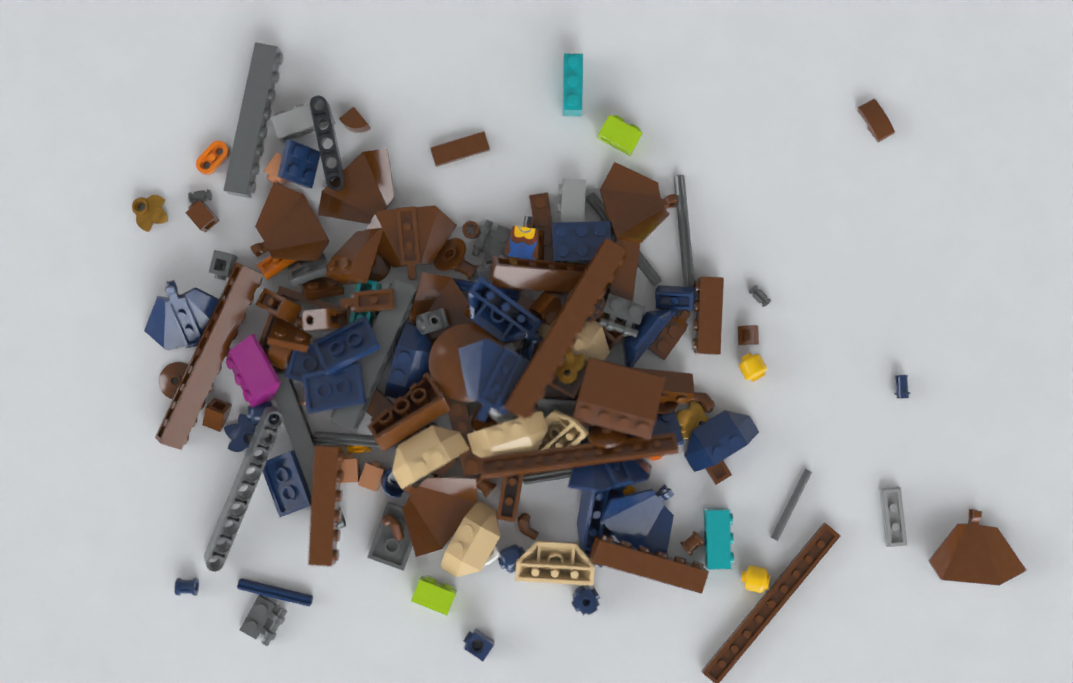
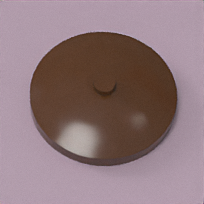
[429,324,504,402]

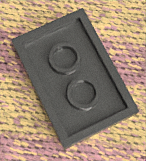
[367,502,413,571]

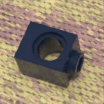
[463,628,495,661]

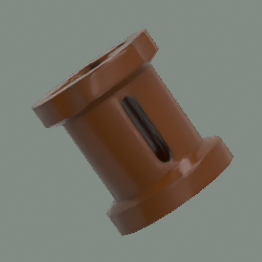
[454,257,478,280]
[476,474,497,497]
[680,531,705,556]

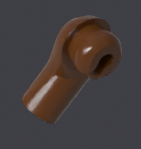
[690,392,715,413]
[517,513,539,541]
[381,514,405,541]

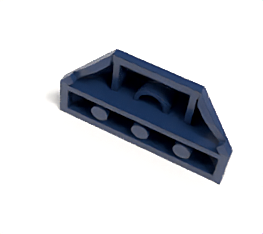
[468,276,542,342]
[622,308,677,367]
[384,323,433,399]
[684,410,759,472]
[577,487,624,551]

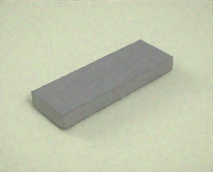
[880,487,907,547]

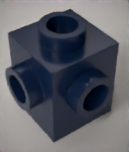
[571,585,600,615]

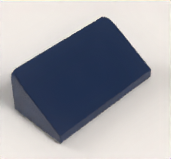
[655,285,695,310]

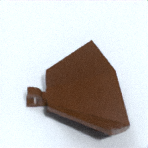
[318,148,395,224]
[600,162,678,242]
[250,182,330,261]
[365,205,457,280]
[409,272,478,345]
[400,477,478,557]
[928,509,1027,586]

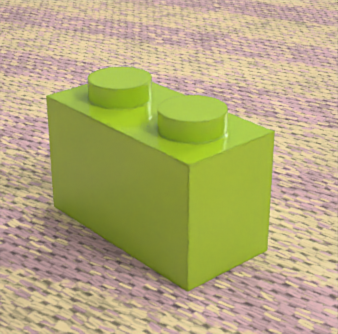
[597,114,643,156]
[411,575,457,616]

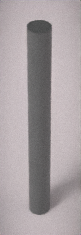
[771,469,812,541]

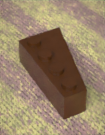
[367,372,451,451]

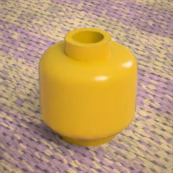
[738,352,767,382]
[741,565,771,593]

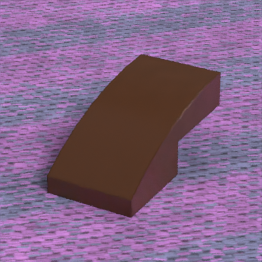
[858,98,895,142]

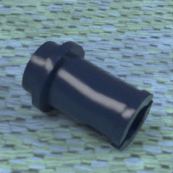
[894,375,910,399]

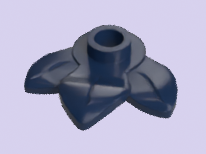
[521,330,539,361]
[224,414,255,452]

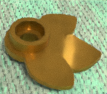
[132,195,168,232]
[554,349,585,384]
[675,401,709,439]

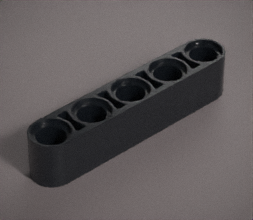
[310,96,346,191]

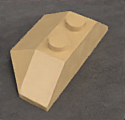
[537,321,610,361]
[537,410,589,450]
[467,411,548,457]
[392,425,469,489]
[440,500,501,577]
[515,540,595,586]

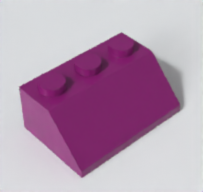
[226,334,281,407]

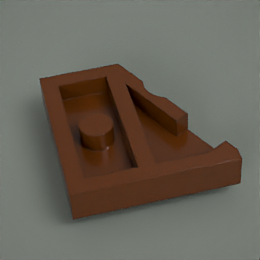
[300,277,344,300]
[268,318,312,353]

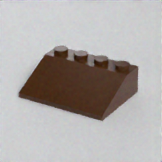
[573,357,665,439]

